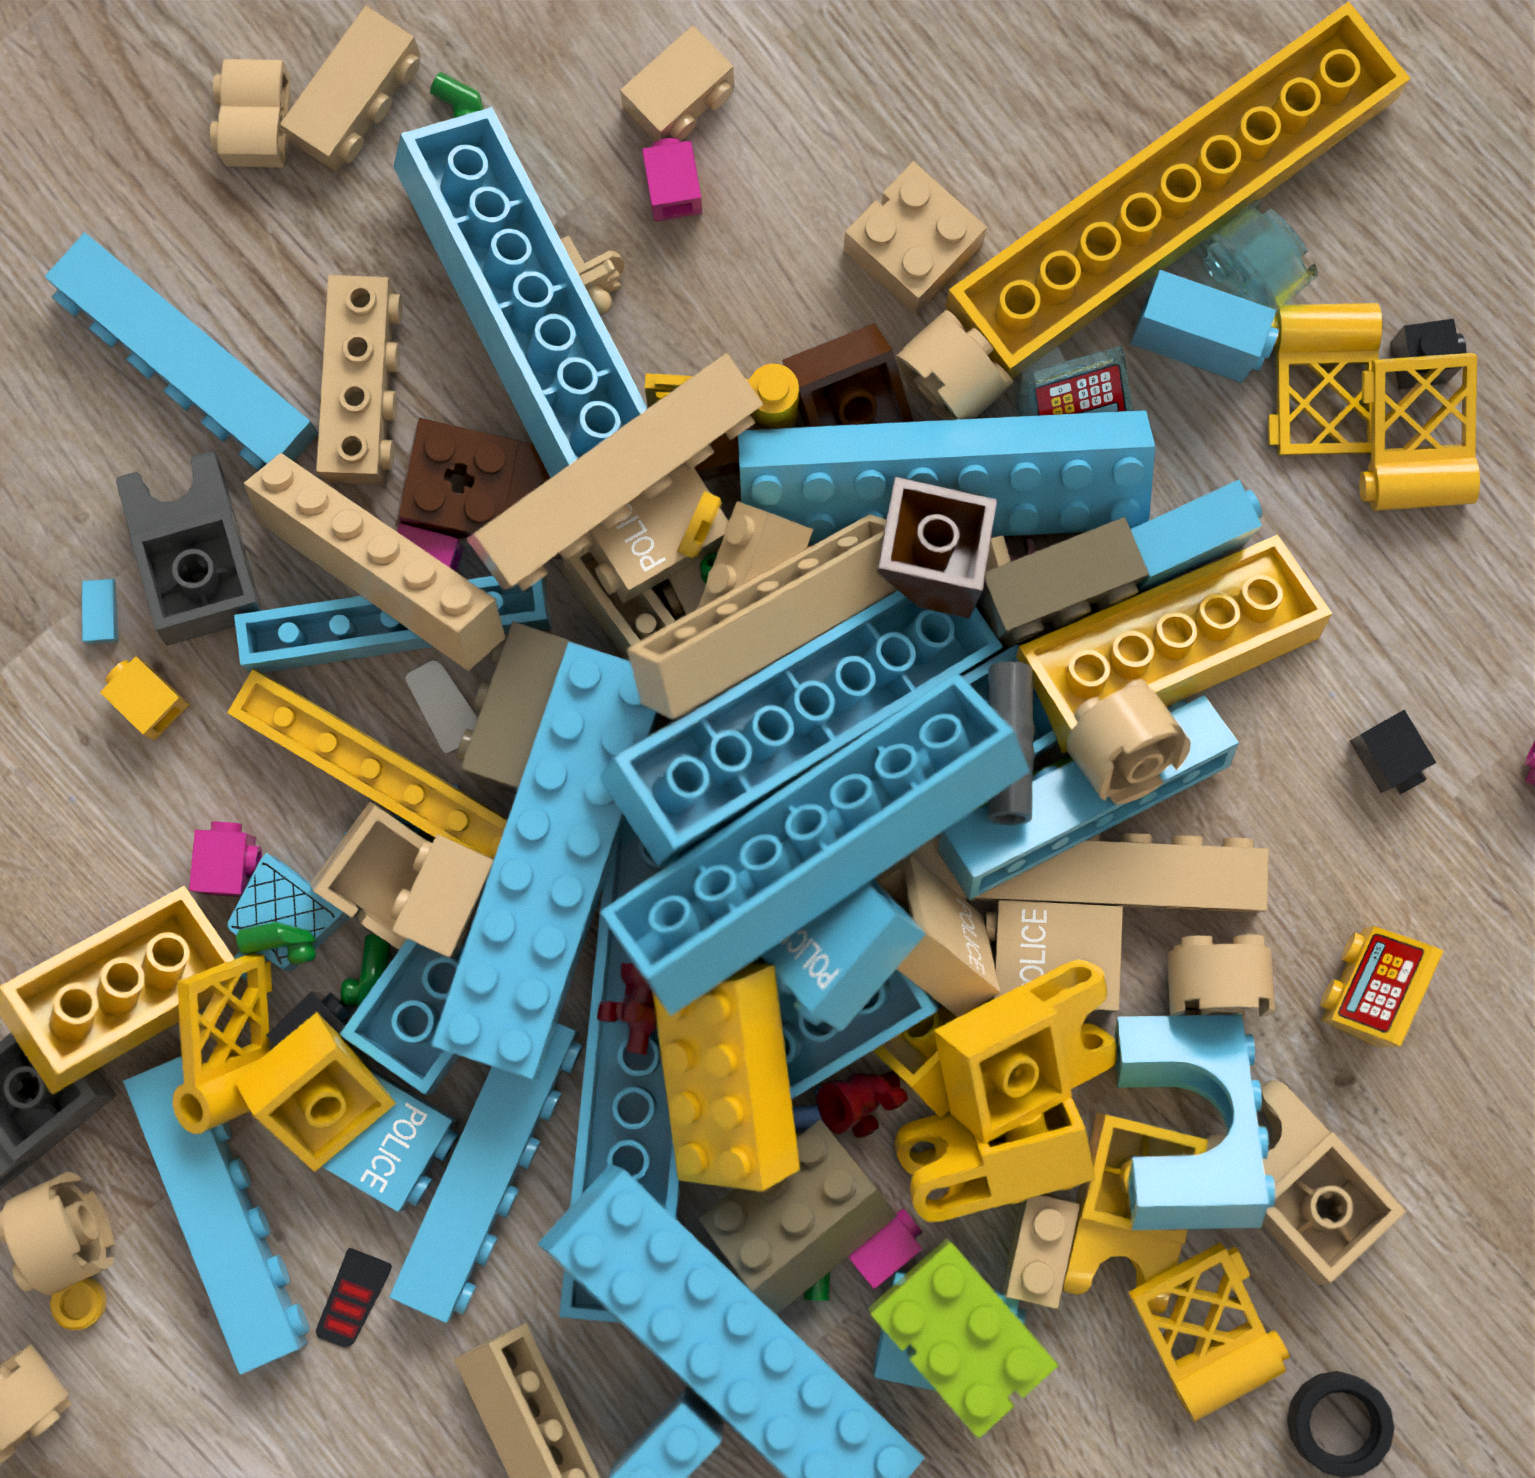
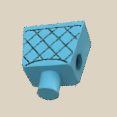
[227,853,350,981]

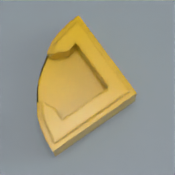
[677,491,722,559]

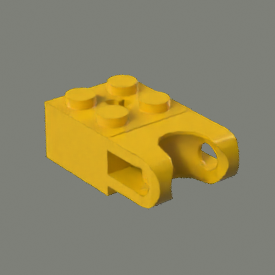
[934,960,1118,1144]
[894,1098,1096,1222]
[1062,1112,1208,1315]

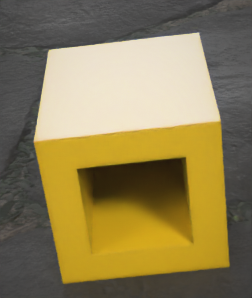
[100,656,190,741]

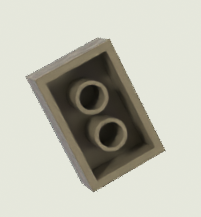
[975,517,1149,649]
[457,621,572,794]
[698,1119,898,1315]

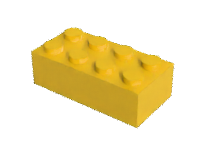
[0,886,235,1095]
[653,963,800,1191]

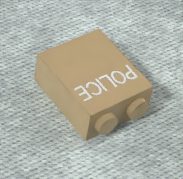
[581,462,728,604]
[874,854,1000,1017]
[984,900,1123,1012]

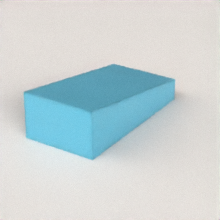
[82,579,119,644]

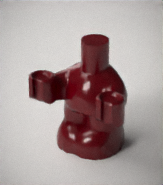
[597,963,657,1055]
[817,1071,908,1138]

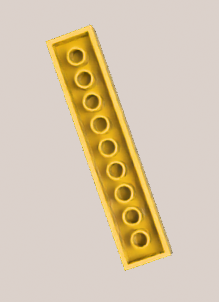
[945,1,1411,379]

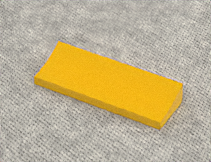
[1016,535,1332,753]

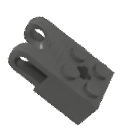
[116,451,263,646]
[0,1033,117,1190]

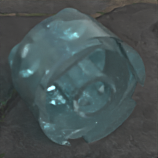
[1203,200,1318,312]

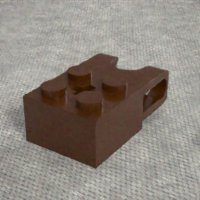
[395,418,562,560]

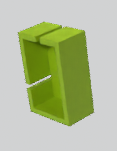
[868,1237,1059,1439]

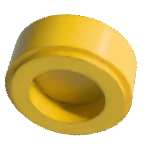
[50,1277,107,1330]

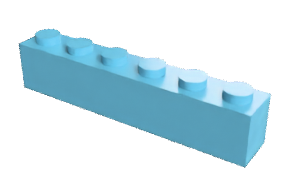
[44,232,319,471]
[234,576,552,673]
[937,695,1239,900]
[389,1023,583,1323]
[123,1056,310,1375]

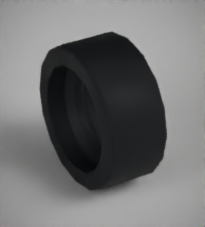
[1287,1371,1395,1478]

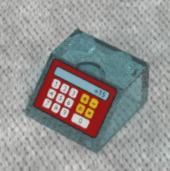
[1014,345,1133,417]

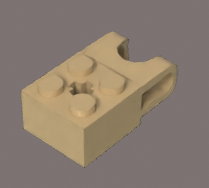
[1206,1080,1406,1285]

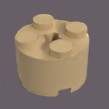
[895,310,1013,420]
[1066,679,1191,804]
[1167,935,1275,1019]
[0,1172,114,1295]
[0,1344,72,1464]

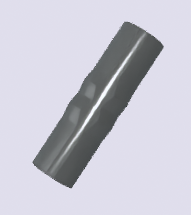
[987,661,1035,825]

